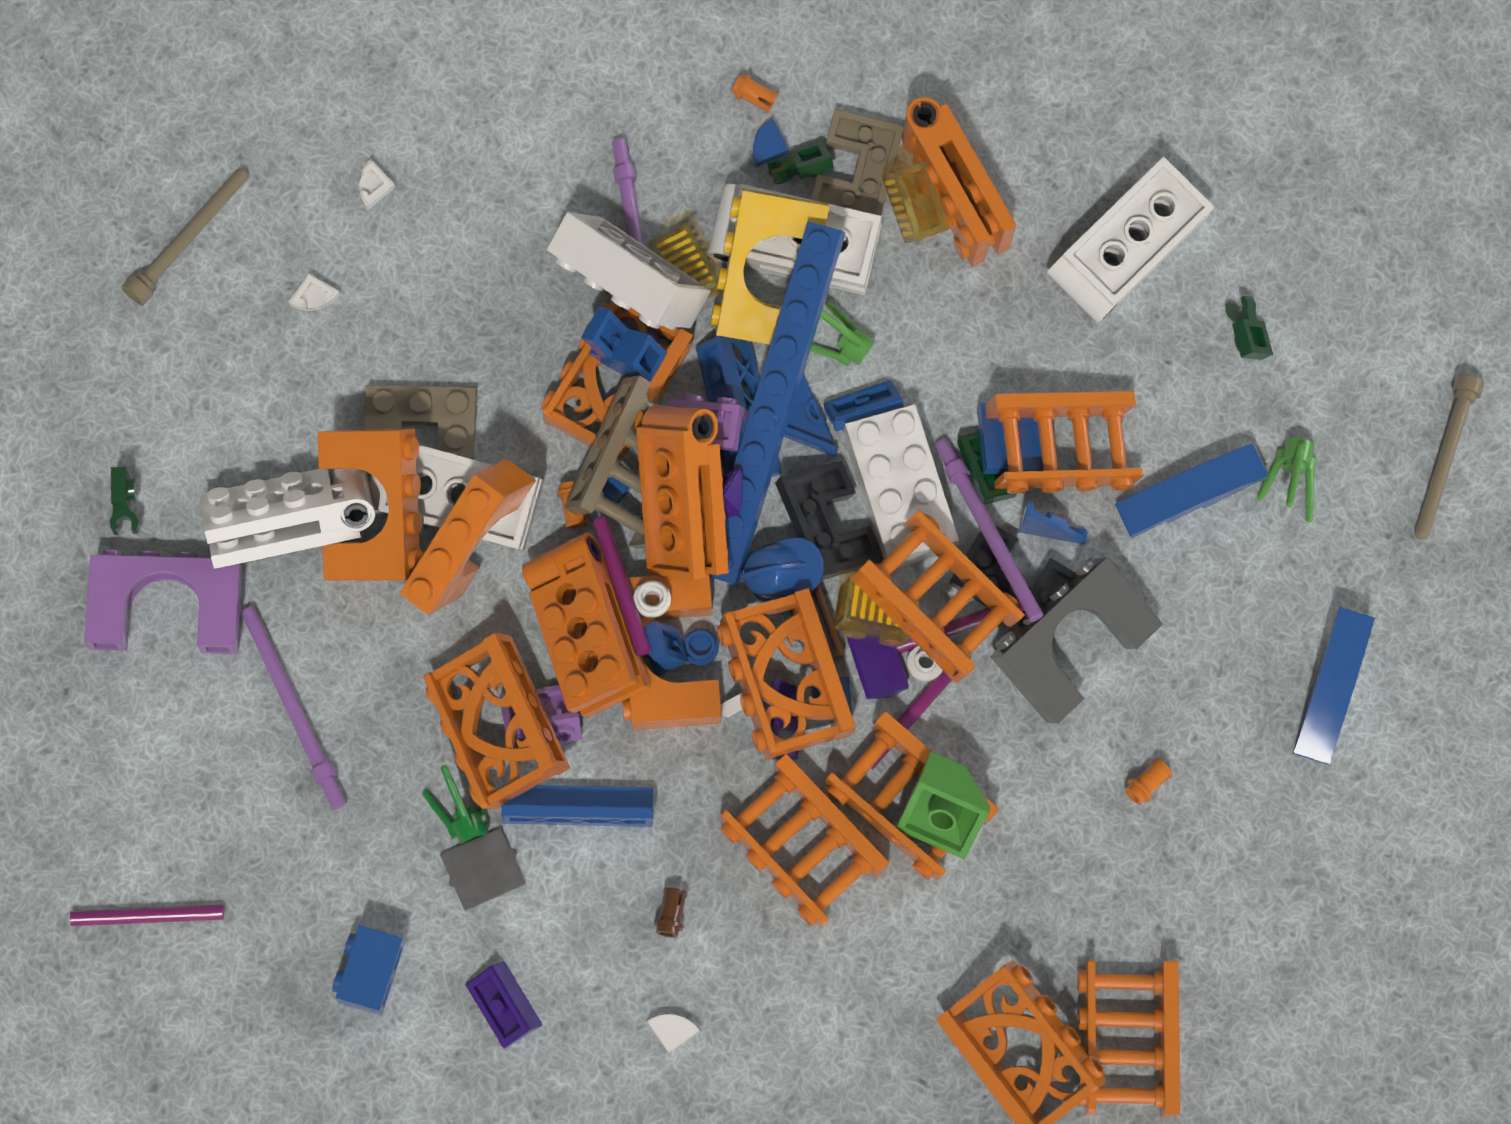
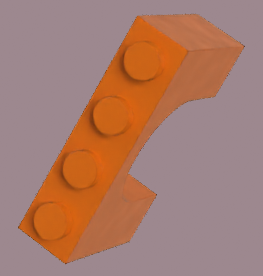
[317,428,423,581]
[399,458,536,616]
[622,574,722,731]

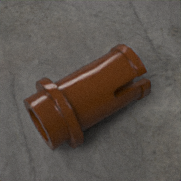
[654,887,687,938]

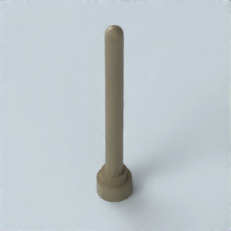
[121,169,248,306]
[1415,374,1485,540]

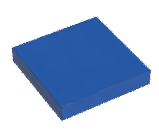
[977,403,1043,474]

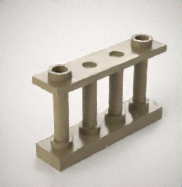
[564,375,658,549]

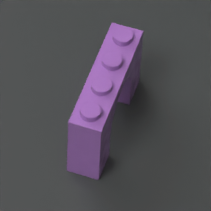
[84,550,243,654]

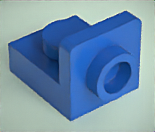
[643,621,688,676]

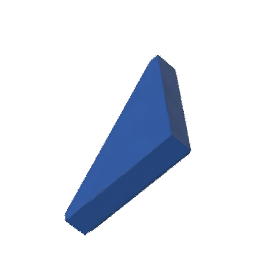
[784,372,838,457]
[1019,502,1088,545]

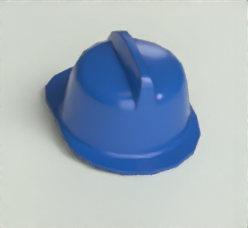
[739,538,824,602]

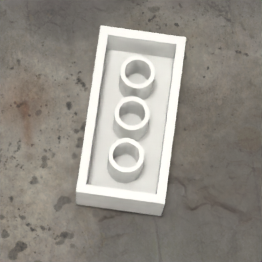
[547,212,711,330]
[843,404,959,568]

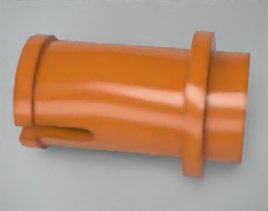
[731,74,779,113]
[557,481,589,529]
[1125,758,1172,805]

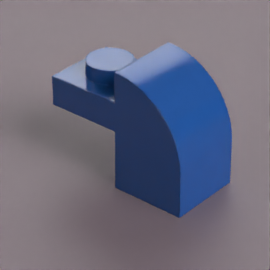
[581,307,667,382]

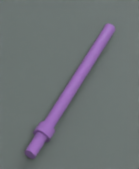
[612,138,661,344]
[936,439,1043,622]
[241,606,346,810]

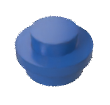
[682,629,719,666]

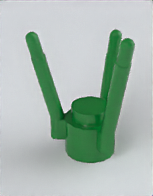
[422,765,490,845]

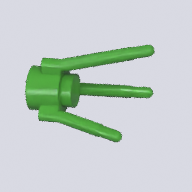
[810,301,875,367]
[1257,437,1317,523]

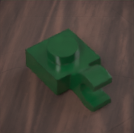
[1225,296,1273,360]
[110,467,140,535]

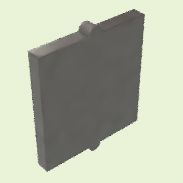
[440,828,525,911]

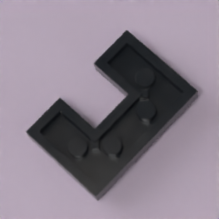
[775,460,884,581]
[949,524,1077,627]

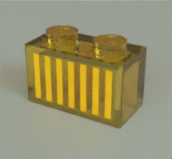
[881,161,949,243]
[648,222,720,302]
[833,577,920,647]

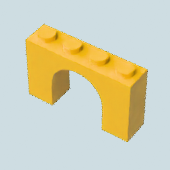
[710,188,830,345]

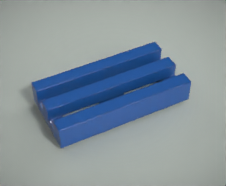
[823,380,904,432]

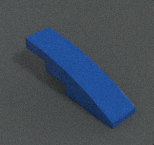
[1115,443,1269,538]
[1293,607,1375,765]

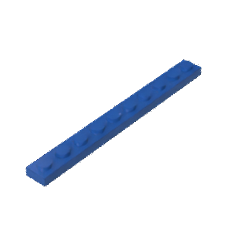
[709,221,846,586]

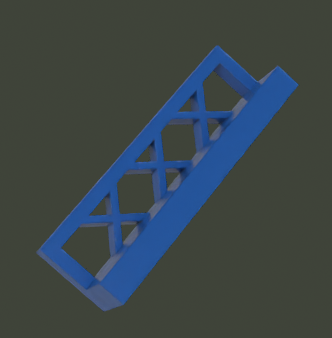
[696,336,782,477]
[501,784,653,827]

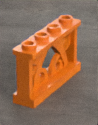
[541,300,693,464]
[717,588,856,760]
[423,633,570,810]
[935,960,1107,1124]

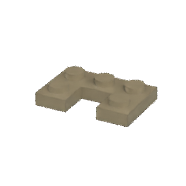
[811,109,904,216]
[364,385,476,460]

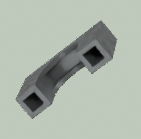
[990,557,1163,724]

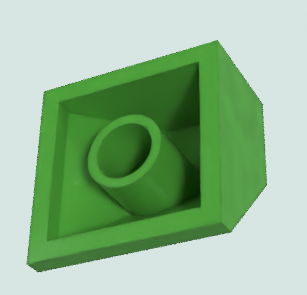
[896,752,991,860]

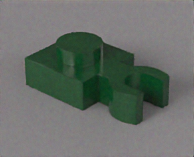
[767,140,834,185]

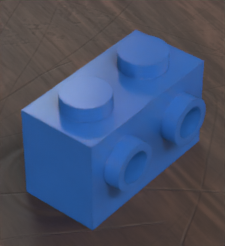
[332,925,405,1016]

